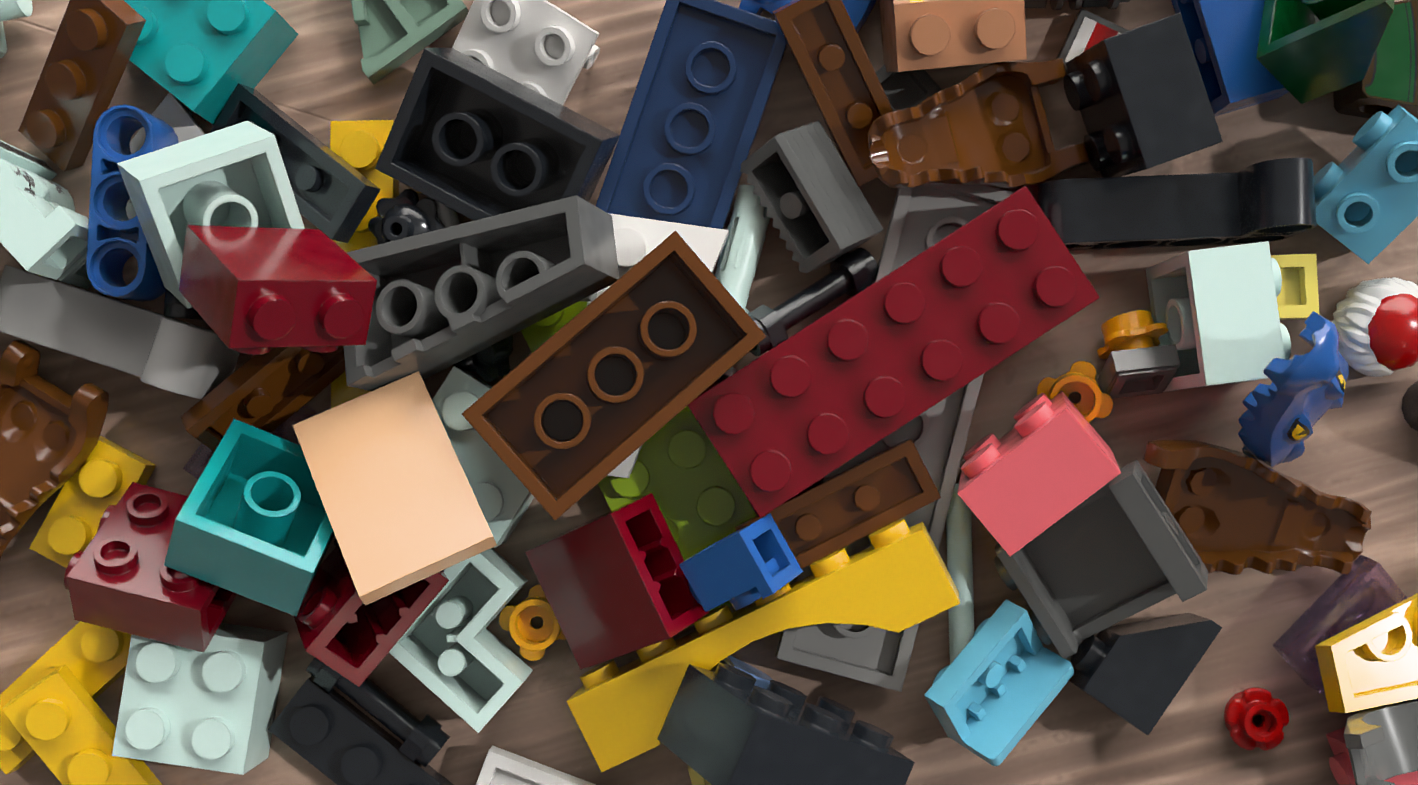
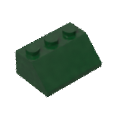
[1256,0,1394,104]

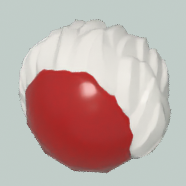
[1332,277,1418,377]

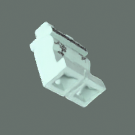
[0,140,92,290]

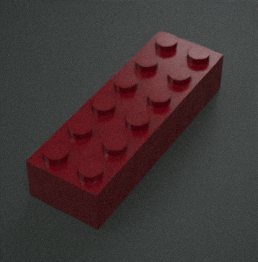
[687,185,1100,518]

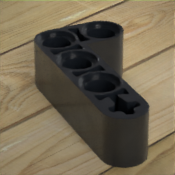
[1037,158,1317,251]

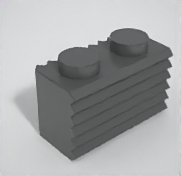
[740,120,884,274]

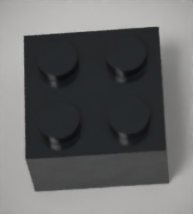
[1063,13,1223,177]

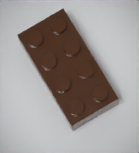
[462,231,766,520]

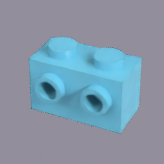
[1314,104,1418,264]

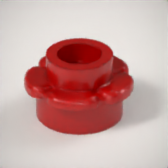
[1224,687,1289,751]

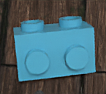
[924,599,1074,766]

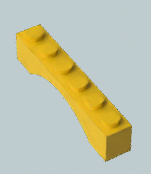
[566,519,960,772]

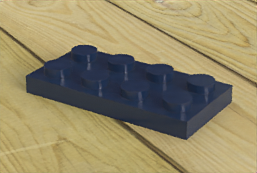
[596,0,788,229]

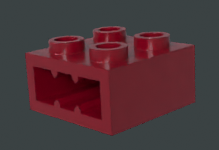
[179,225,377,355]
[64,482,237,653]
[525,493,709,670]
[293,538,449,687]

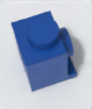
[679,513,803,612]

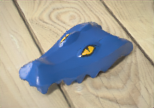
[1238,311,1349,468]

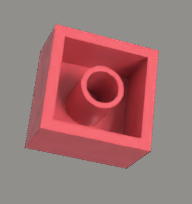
[957,391,1121,557]

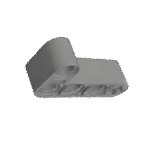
[0,265,240,399]

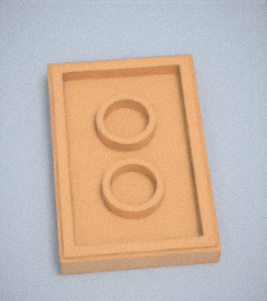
[292,371,497,606]

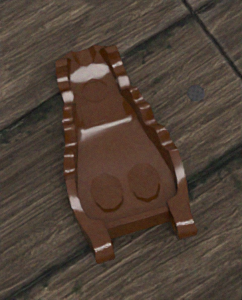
[867,58,1091,188]
[0,340,109,559]
[1143,440,1372,575]

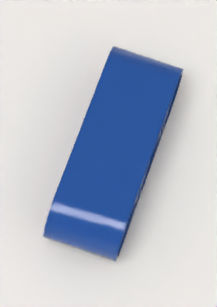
[86,104,179,302]

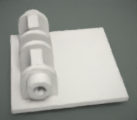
[452,0,600,105]

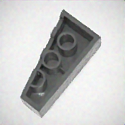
[344,195,619,391]

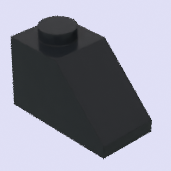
[1069,613,1222,735]

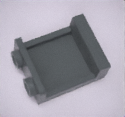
[994,460,1208,659]

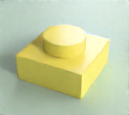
[1271,254,1319,320]

